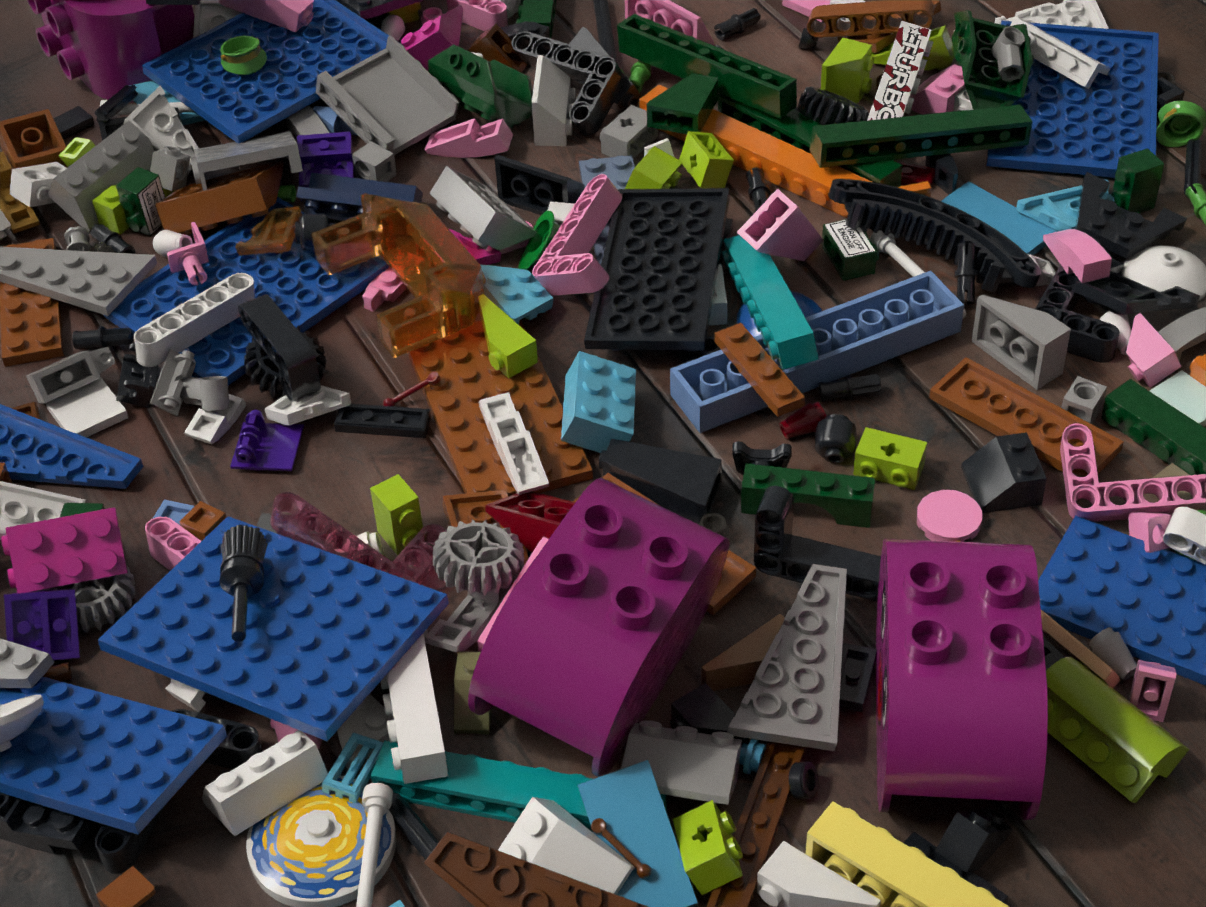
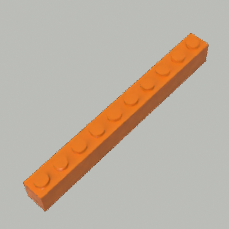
[639,85,872,218]

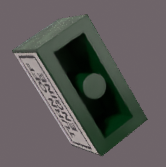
[116,167,165,236]
[822,219,879,281]

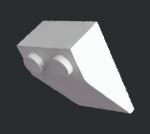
[498,797,635,895]

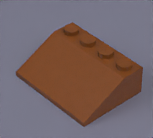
[155,159,284,235]

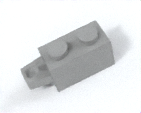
[26,347,115,403]

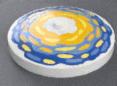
[246,775,396,907]

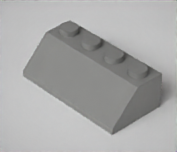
[48,121,155,232]
[430,166,537,250]

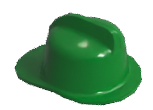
[518,211,561,270]

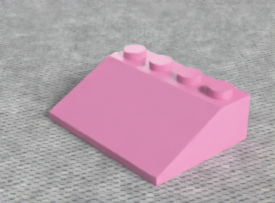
[625,0,716,46]

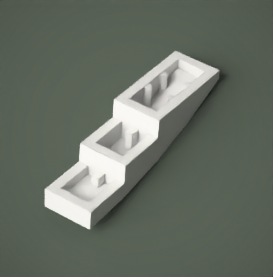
[479,392,549,495]

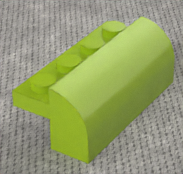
[1046,657,1190,803]

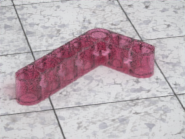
[270,492,447,585]

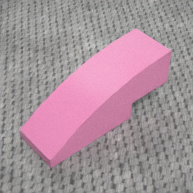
[425,118,513,158]
[1043,229,1112,283]

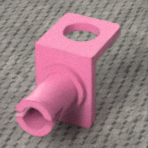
[167,222,209,285]
[1128,512,1173,553]

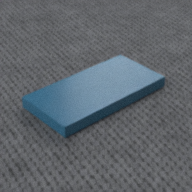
[941,181,1058,255]
[578,760,699,907]

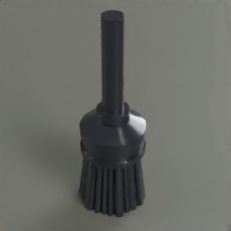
[220,525,268,642]

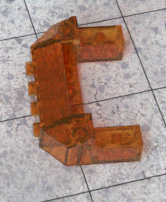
[312,193,486,358]

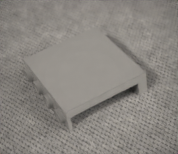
[316,35,459,155]
[190,131,303,190]

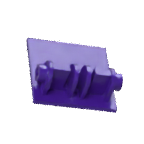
[230,410,304,471]

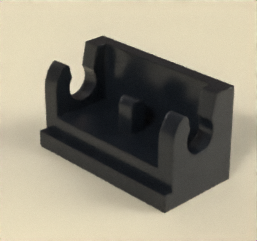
[116,343,158,408]

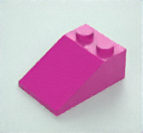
[401,5,463,71]

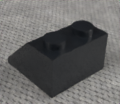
[961,432,1047,513]

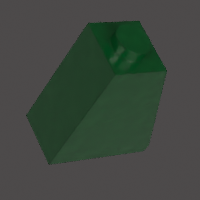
[647,73,718,135]

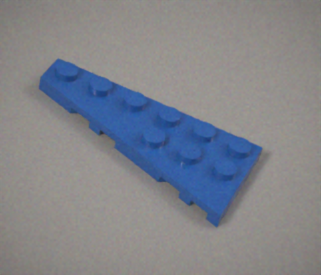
[0,404,144,489]

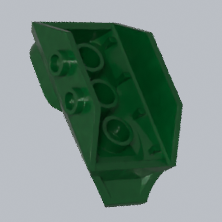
[952,10,1034,109]
[428,44,533,128]

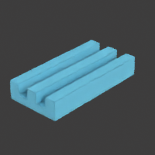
[322,732,383,803]

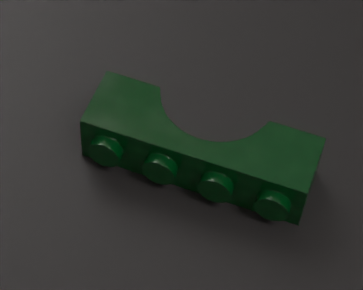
[741,464,875,528]

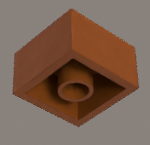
[0,109,68,169]

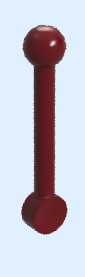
[383,372,441,407]

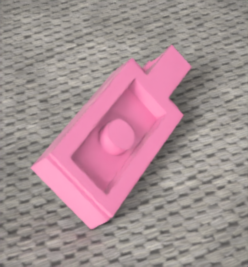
[362,252,426,312]

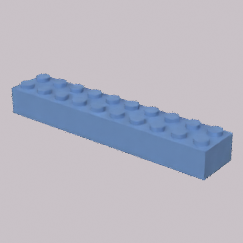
[670,270,964,433]

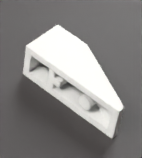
[757,841,881,907]

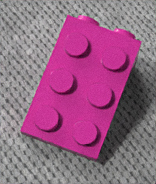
[1,507,128,593]

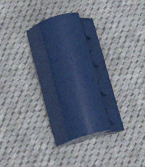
[297,173,423,230]

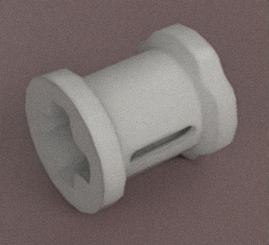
[64,226,92,251]

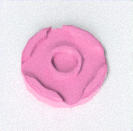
[917,490,982,542]

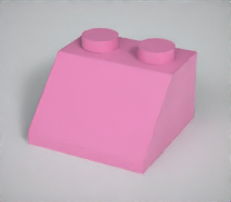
[910,64,965,115]

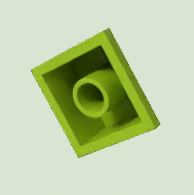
[821,38,874,103]

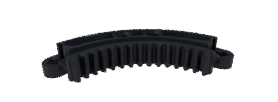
[828,179,1042,292]

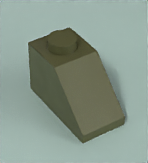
[454,652,492,734]

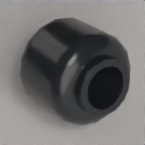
[294,213,336,251]
[815,414,857,463]

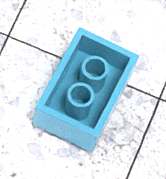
[561,351,636,453]

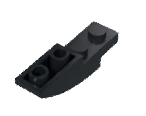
[0,793,95,854]

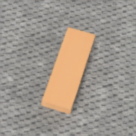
[1041,610,1121,688]

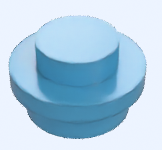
[739,739,767,775]

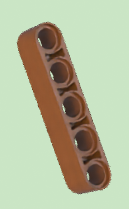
[807,0,934,38]

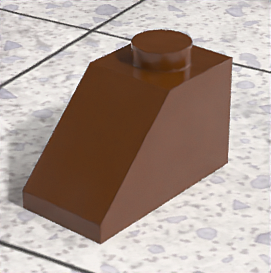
[467,23,527,72]

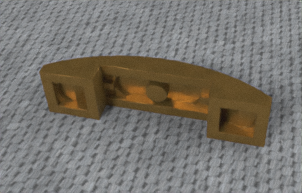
[0,151,40,234]

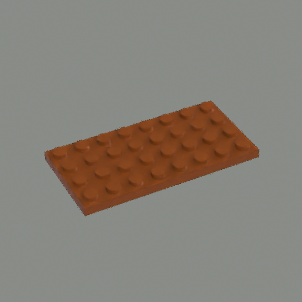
[404,320,593,497]

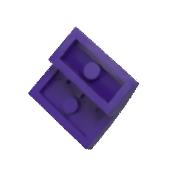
[297,131,354,188]
[4,589,80,660]

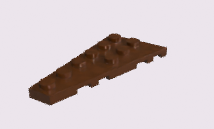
[424,832,648,907]

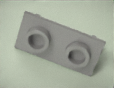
[150,349,196,416]

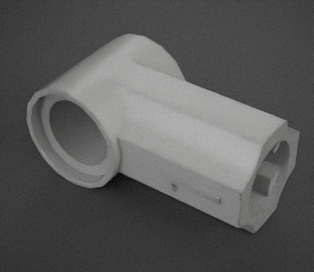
[991,26,1025,82]
[179,376,230,410]

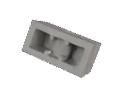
[600,105,658,159]

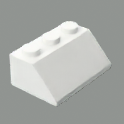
[532,55,576,146]
[202,730,328,836]

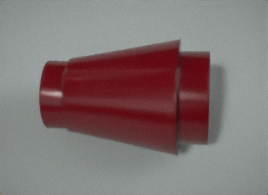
[779,402,826,439]

